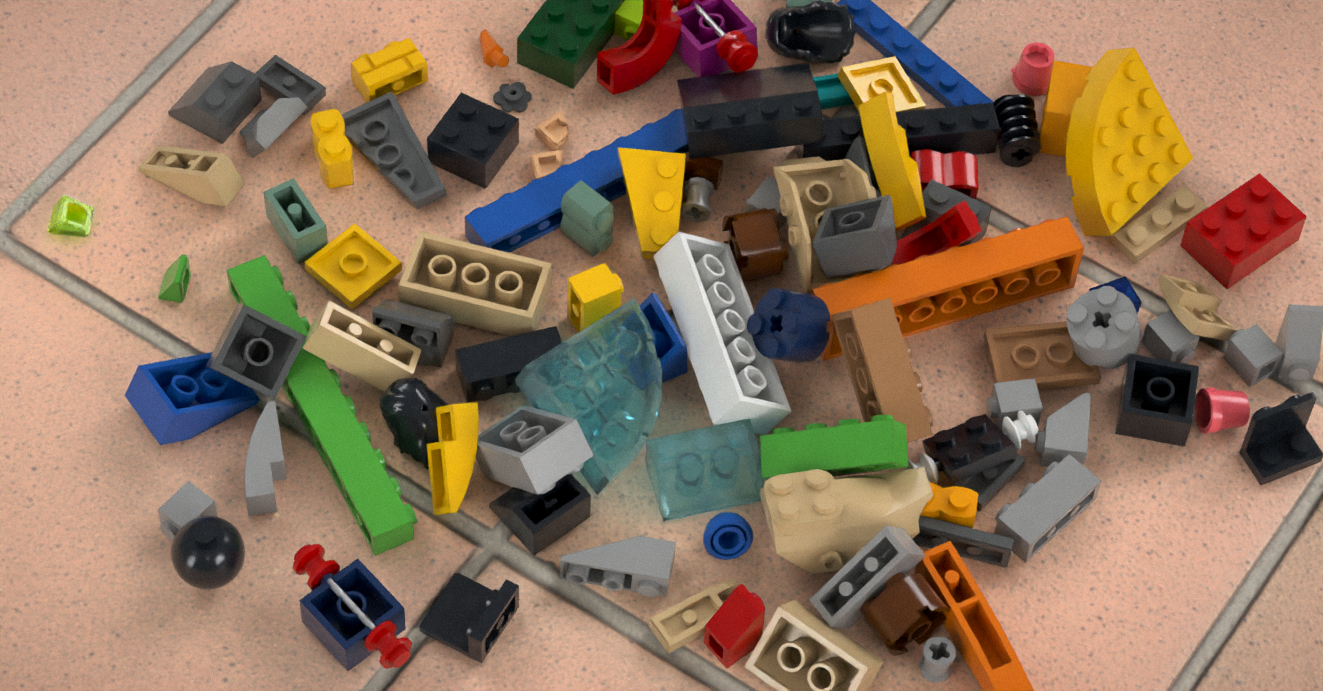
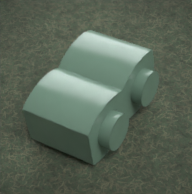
[560,180,614,257]

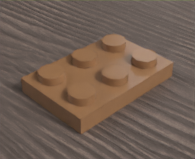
[983,321,1101,390]

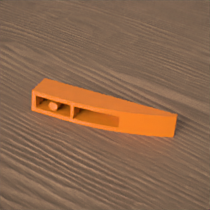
[914,541,1034,691]

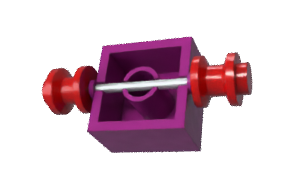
[673,0,758,77]

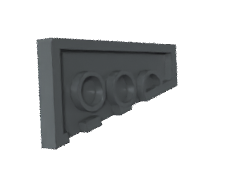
[342,91,447,209]

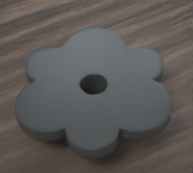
[493,82,532,112]

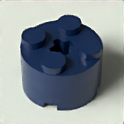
[747,288,831,363]

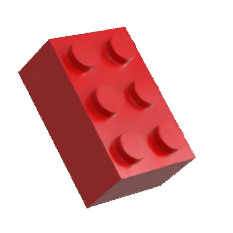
[1180,173,1307,289]

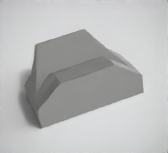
[239,97,308,157]

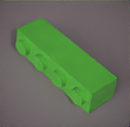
[760,415,908,480]

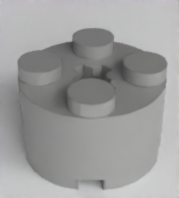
[1067,286,1141,369]

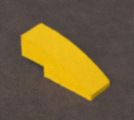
[427,402,479,515]

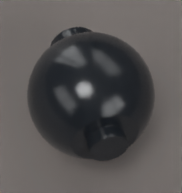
[171,516,245,590]

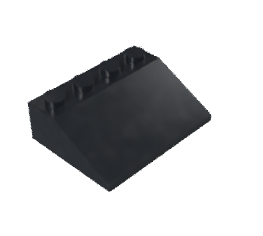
[677,63,823,159]

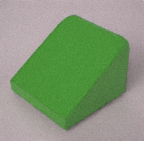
[158,254,191,303]

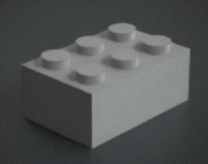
[476,405,594,495]

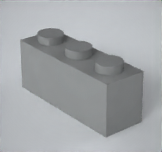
[994,454,1101,563]
[809,526,926,629]

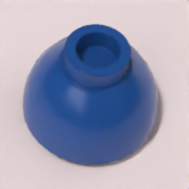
[703,512,753,560]

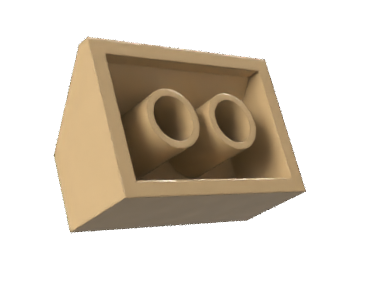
[744,600,884,691]

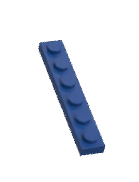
[836,0,993,107]

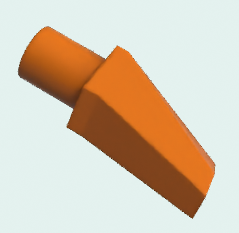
[479,29,509,68]

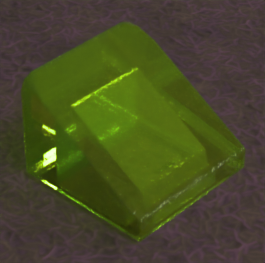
[48,195,94,237]

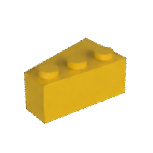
[618,147,686,260]

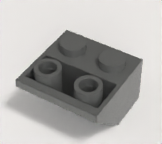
[372,299,454,368]

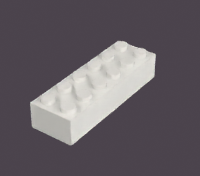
[653,232,792,435]

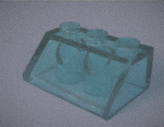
[645,418,765,521]

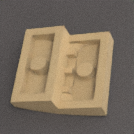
[1158,274,1238,341]

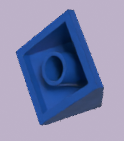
[609,293,688,391]

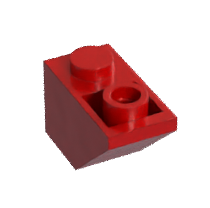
[704,584,765,669]

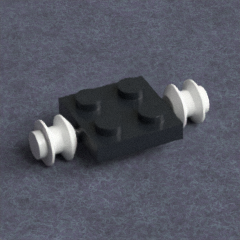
[902,410,1038,485]

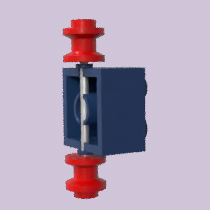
[293,544,412,671]

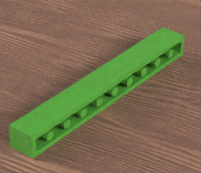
[227,255,417,556]

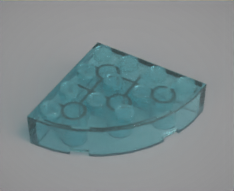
[515,298,662,495]

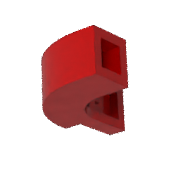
[597,0,682,95]
[891,200,982,265]

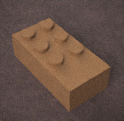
[831,298,933,443]

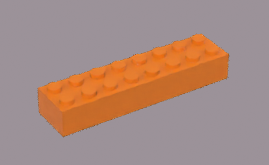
[812,216,1084,361]

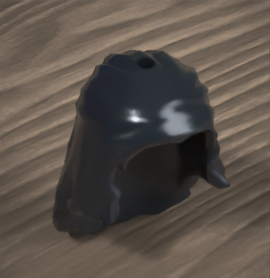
[765,0,855,64]
[380,378,448,469]

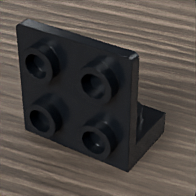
[1239,392,1323,485]
[419,573,519,663]

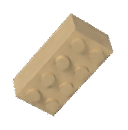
[398,231,552,336]

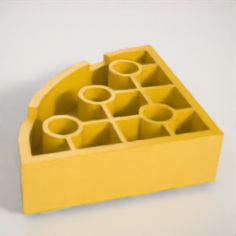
[1066,47,1193,236]

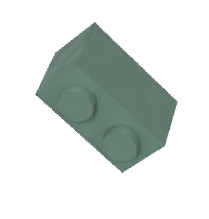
[263,178,328,264]

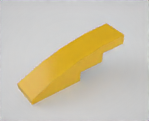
[858,91,926,232]

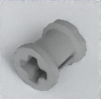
[681,177,714,222]
[919,637,956,683]

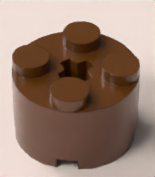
[722,208,789,282]
[860,572,949,656]

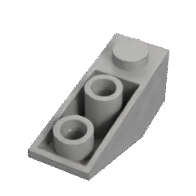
[560,536,676,597]

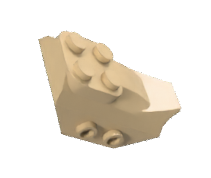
[773,157,882,295]
[759,467,933,574]

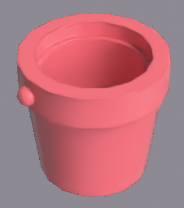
[1011,42,1055,96]
[1194,387,1250,434]

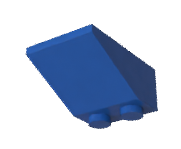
[124,352,260,445]

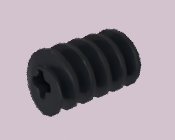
[993,94,1041,167]

